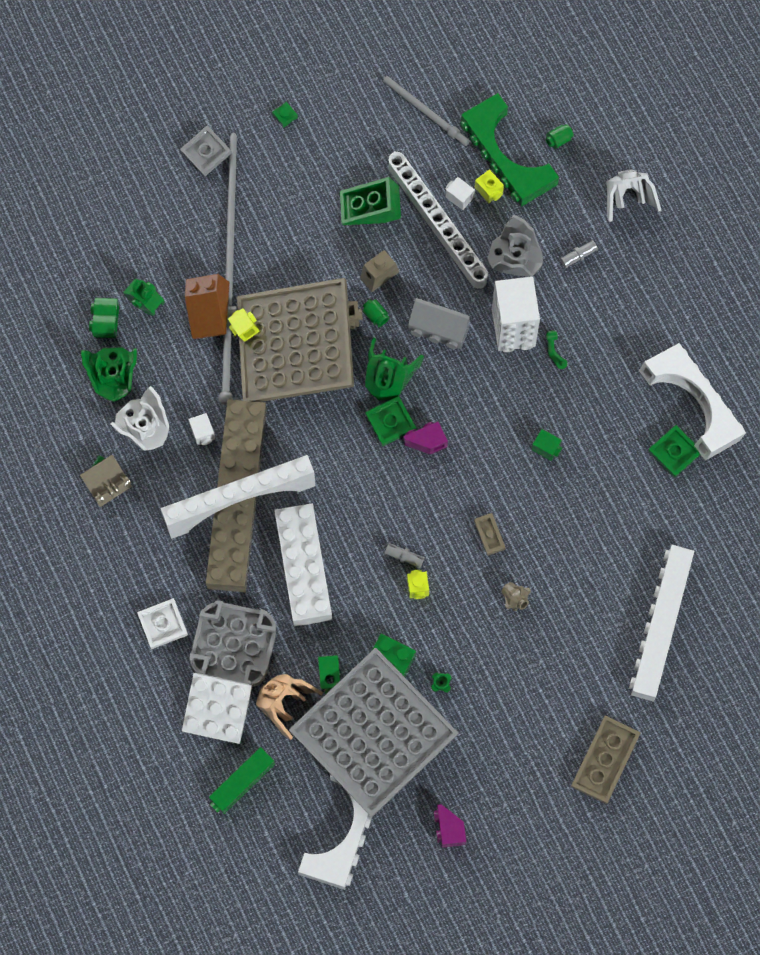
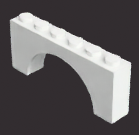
[639,343,746,461]
[298,775,372,890]

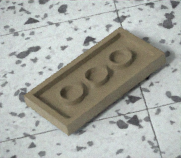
[571,715,641,805]

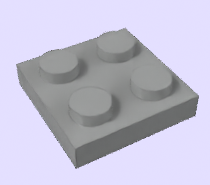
[180,125,232,177]

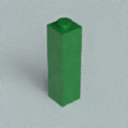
[209,747,275,814]

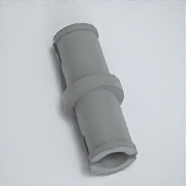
[560,240,598,268]
[384,542,425,569]

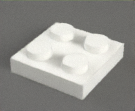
[137,598,188,650]

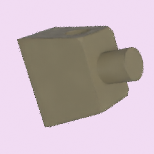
[360,250,399,292]

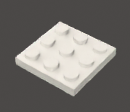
[182,673,252,744]

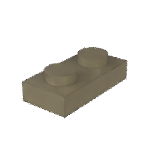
[474,513,506,556]

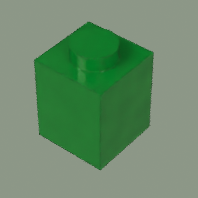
[532,429,563,461]

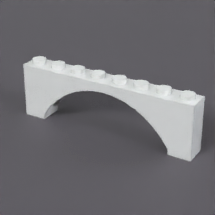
[161,455,315,539]

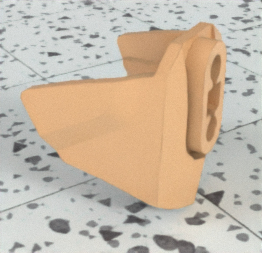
[256,674,323,740]

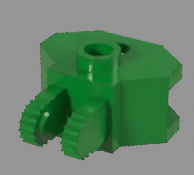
[123,279,165,316]

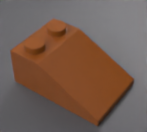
[185,274,230,339]

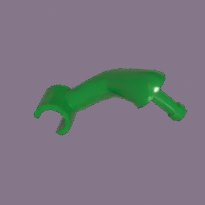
[546,330,567,369]

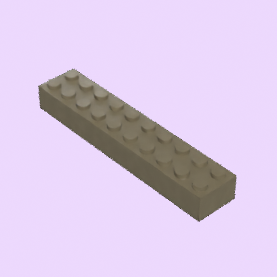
[206,399,267,593]

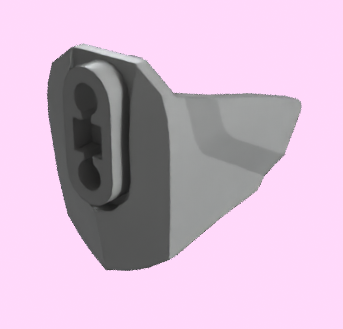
[488,215,543,277]

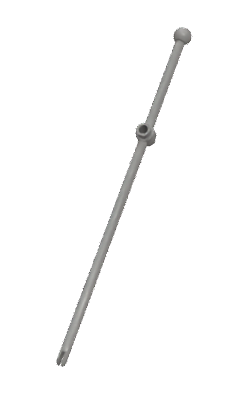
[218,133,238,405]

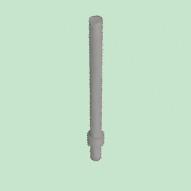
[383,76,470,146]

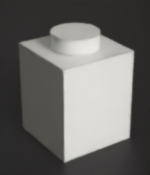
[445,177,475,210]
[188,413,215,446]

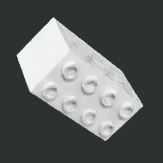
[492,277,540,352]

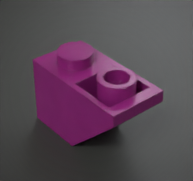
[403,422,448,454]
[434,804,466,848]

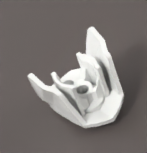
[606,170,661,222]
[111,386,169,451]

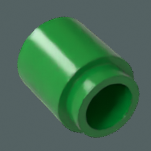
[545,124,574,149]
[362,299,390,327]

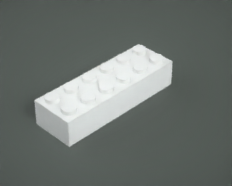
[275,503,332,627]

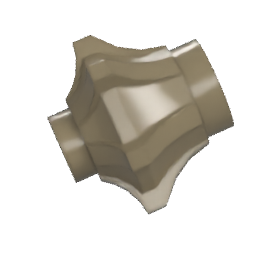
[502,582,531,611]

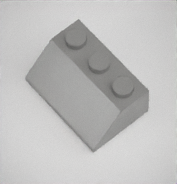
[408,298,470,349]

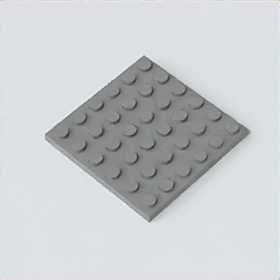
[289,648,459,817]

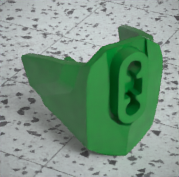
[365,337,424,401]
[81,347,137,401]

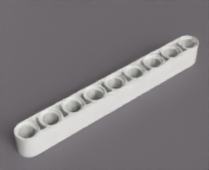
[389,152,488,288]

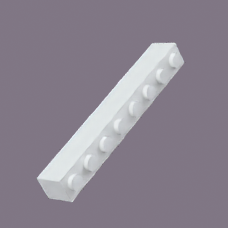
[629,545,694,702]

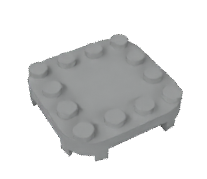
[190,601,276,687]

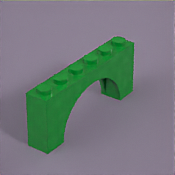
[460,93,559,207]

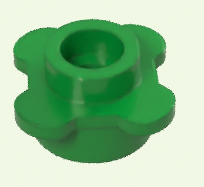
[431,673,452,693]

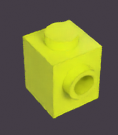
[475,169,504,203]
[228,308,260,342]
[407,570,429,599]

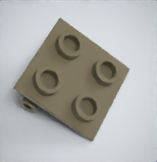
[80,454,132,507]

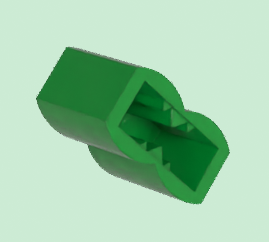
[89,298,119,338]

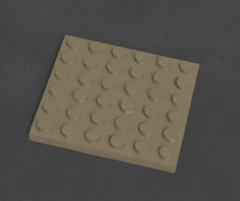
[237,278,354,402]

